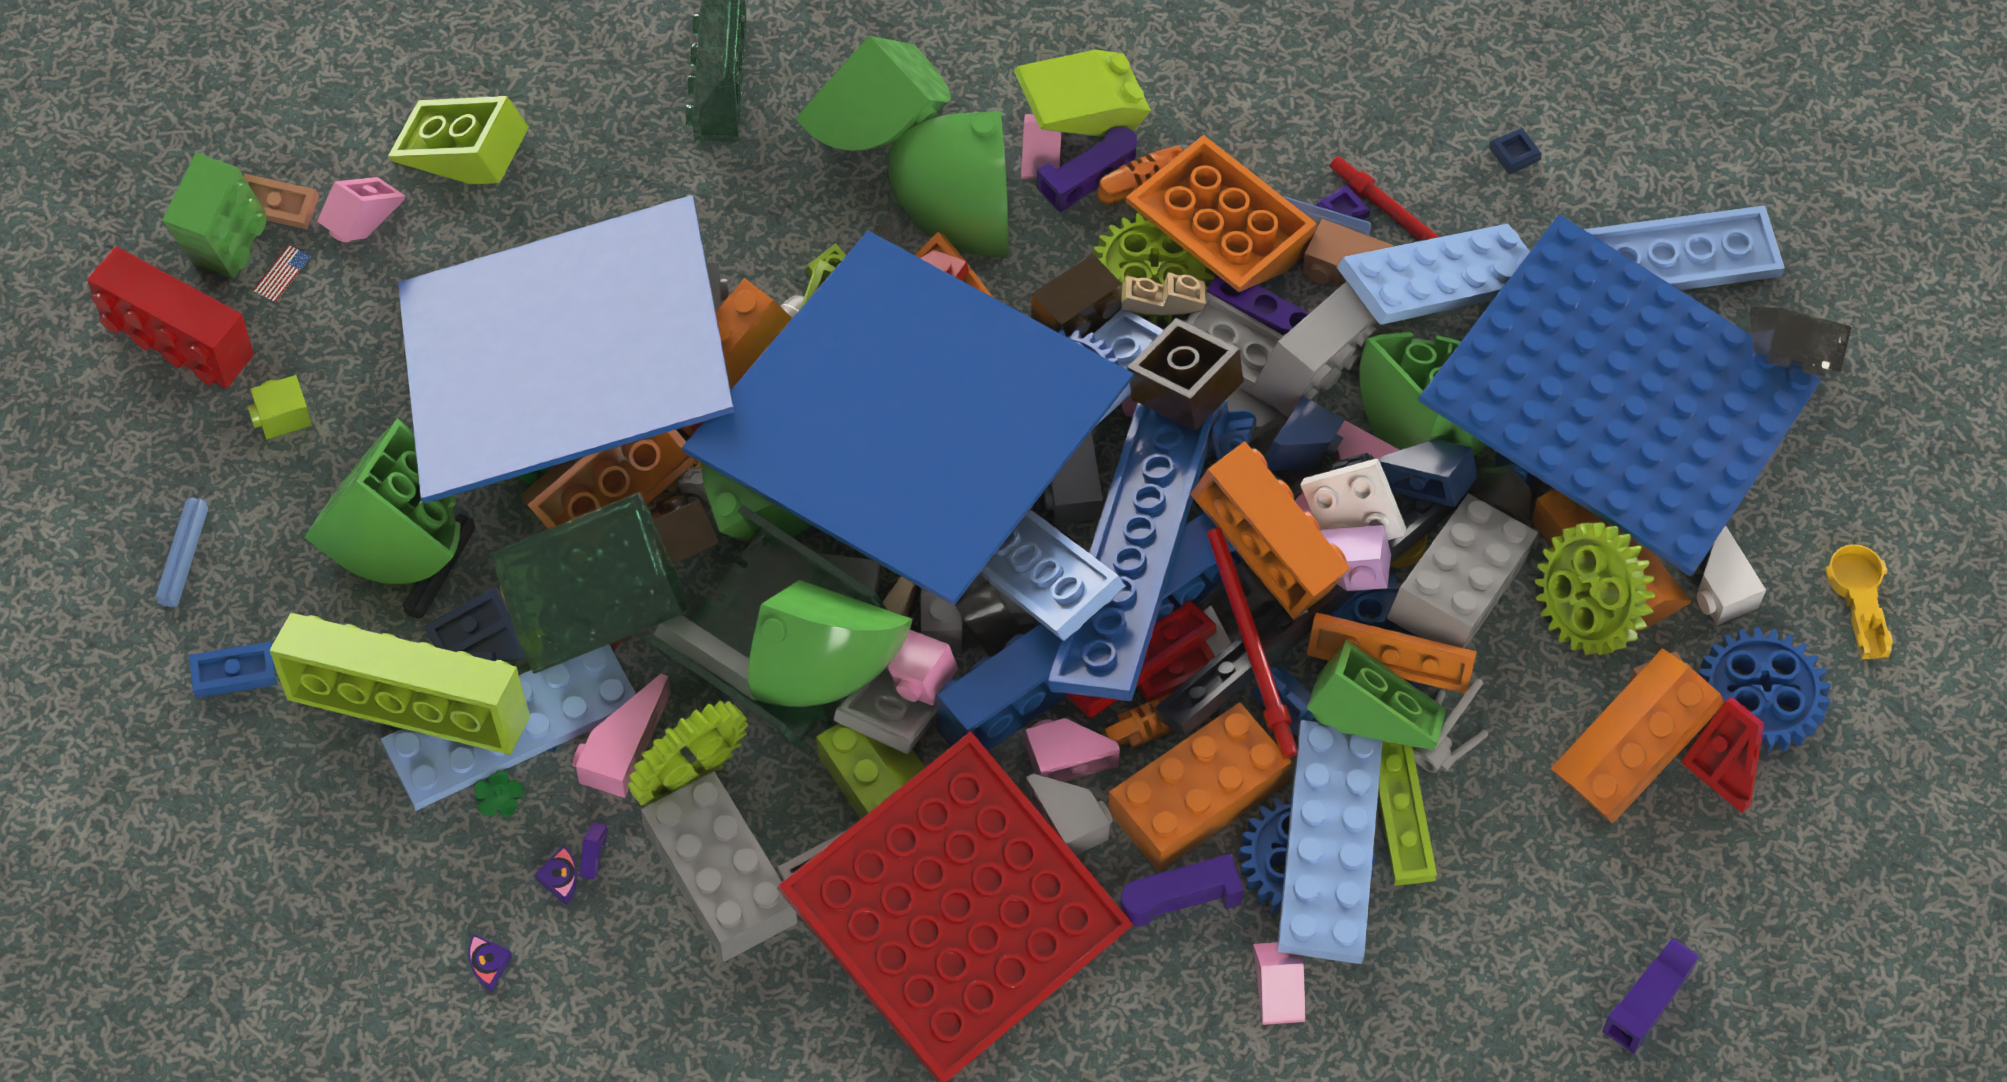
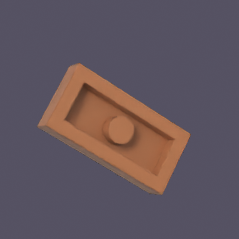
[244,174,319,230]

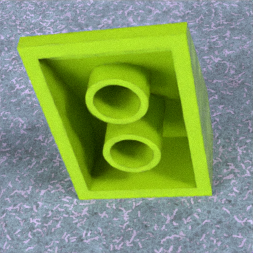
[1014,49,1151,137]
[388,96,529,184]

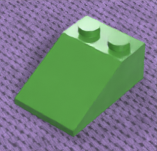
[1307,639,1447,750]

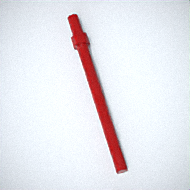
[1329,156,1439,241]
[1207,527,1298,759]

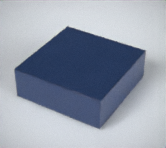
[1489,127,1542,175]

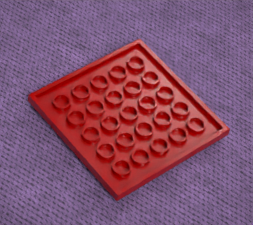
[777,731,1134,1082]

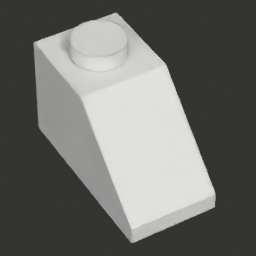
[1697,526,1766,625]

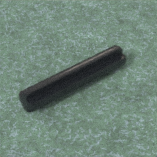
[403,514,475,619]

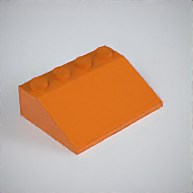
[1125,135,1317,292]

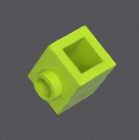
[247,375,312,440]

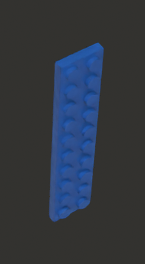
[1048,403,1222,701]

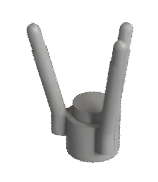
[1412,679,1488,773]

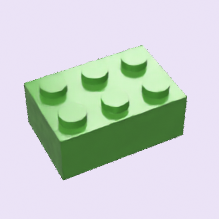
[162,153,267,279]

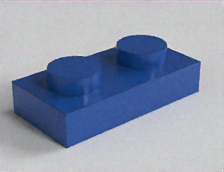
[189,642,277,698]

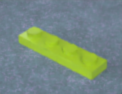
[1378,740,1437,886]

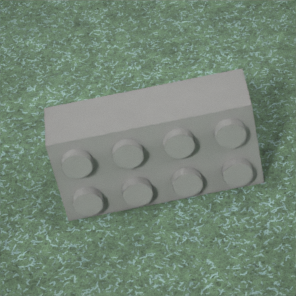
[1253,281,1390,418]
[1387,493,1538,648]
[640,771,797,962]

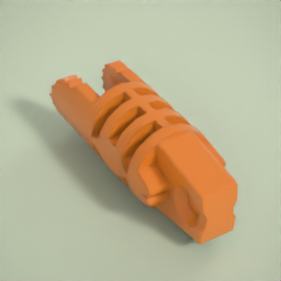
[1096,145,1183,206]
[1102,693,1175,748]

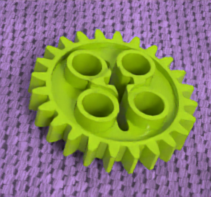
[1093,213,1215,325]
[1535,522,1655,655]
[627,701,749,806]

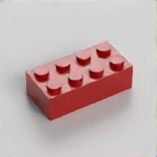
[87,245,254,389]

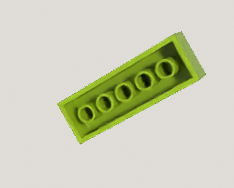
[269,613,530,755]

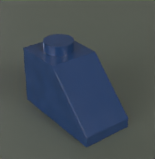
[1265,396,1345,471]
[1379,439,1478,507]

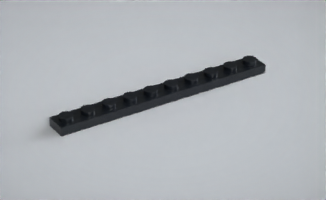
[1154,493,1467,736]

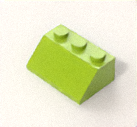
[816,723,925,819]

